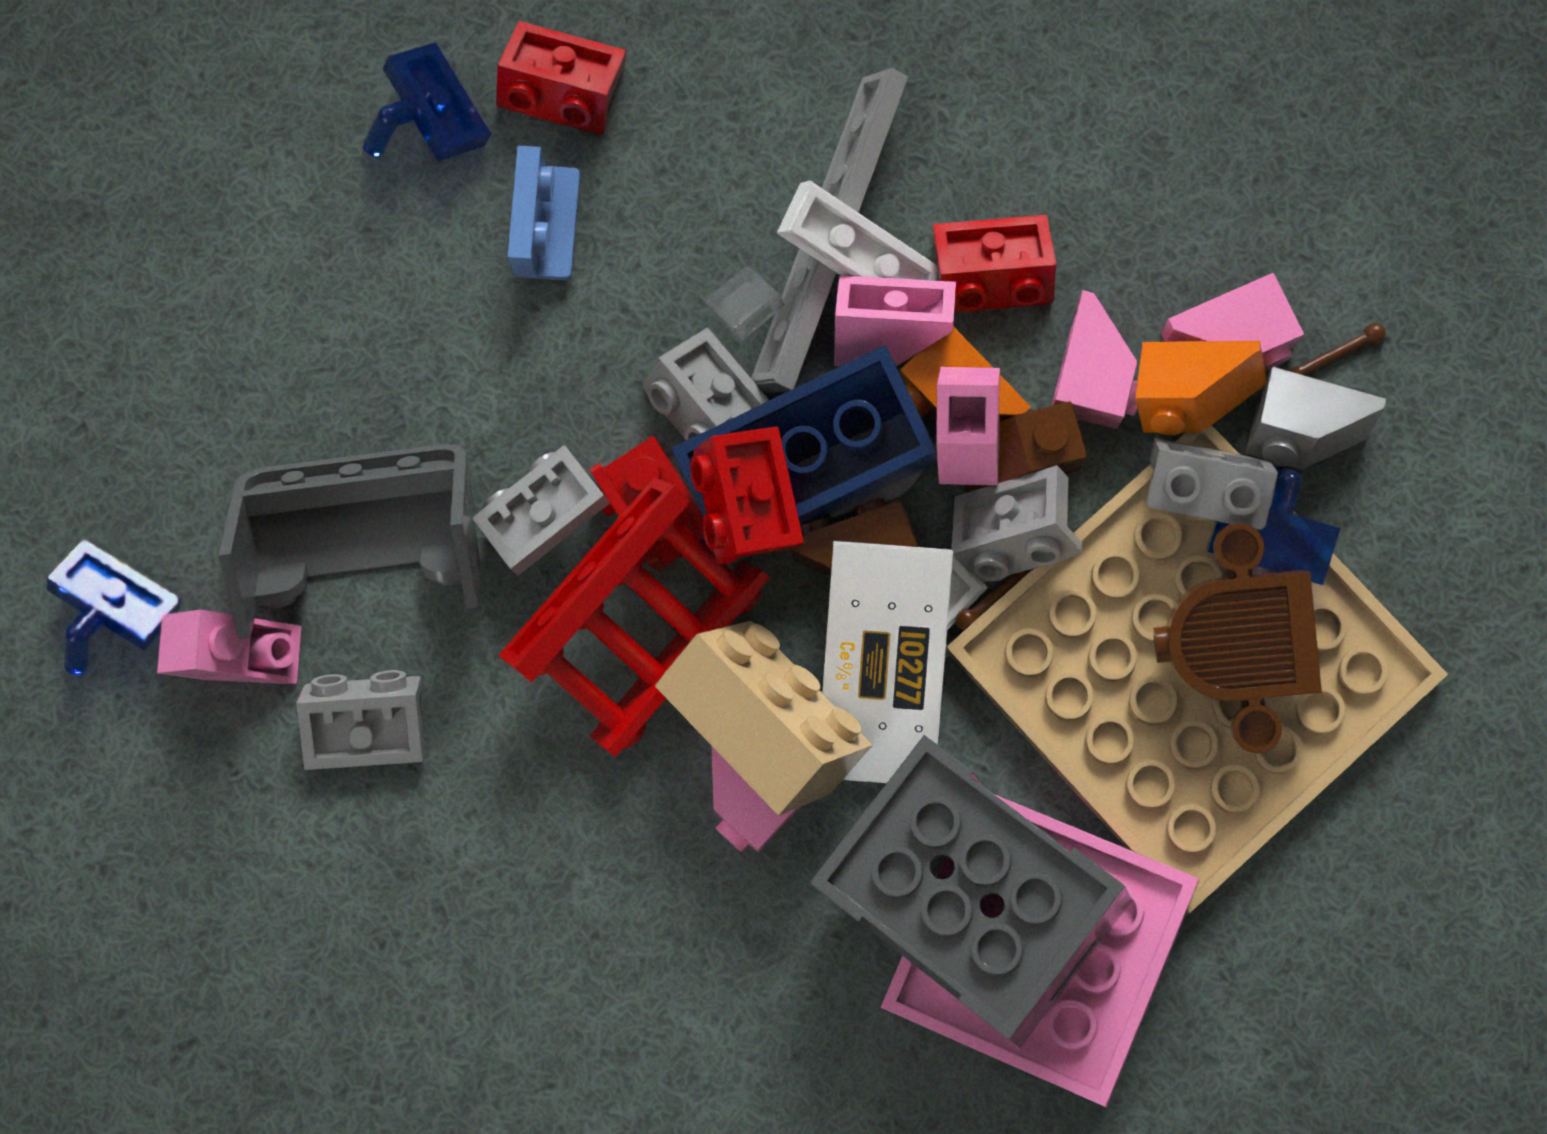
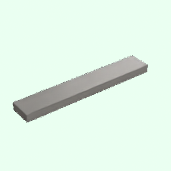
[751,68,908,393]

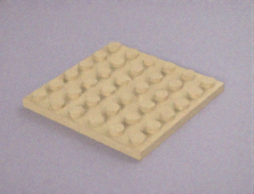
[945,425,1448,914]

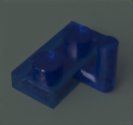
[363,42,492,162]
[1206,467,1341,585]
[47,539,181,675]

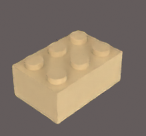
[655,621,873,816]

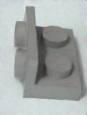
[642,327,770,441]
[1147,438,1278,529]
[472,445,610,576]
[951,466,1082,582]
[296,670,425,770]

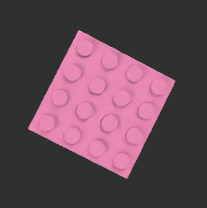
[880,794,1199,1108]

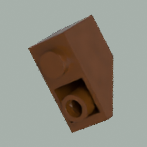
[790,498,918,577]

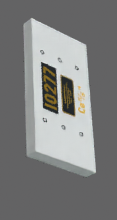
[822,541,953,783]

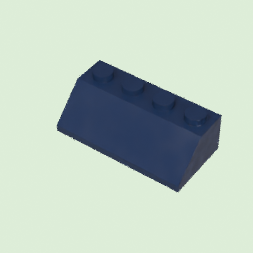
[671,345,938,527]

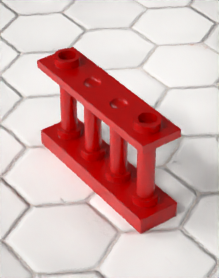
[498,477,770,757]

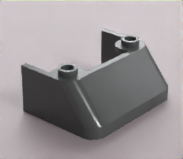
[218,444,480,638]

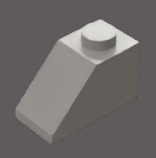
[1245,367,1386,470]

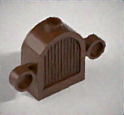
[1153,523,1322,753]

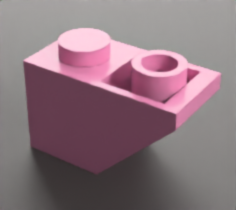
[937,367,1000,485]
[157,609,302,684]

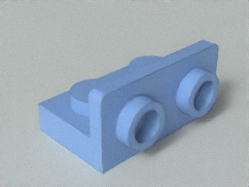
[507,146,581,281]

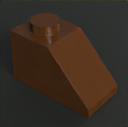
[965,401,1087,493]

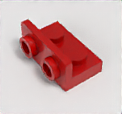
[496,21,626,135]
[933,215,1056,312]
[690,426,804,565]
[589,436,706,572]

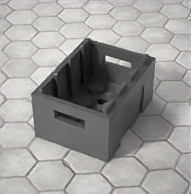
[810,735,1131,1048]

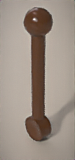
[1287,323,1386,376]
[956,568,1034,631]

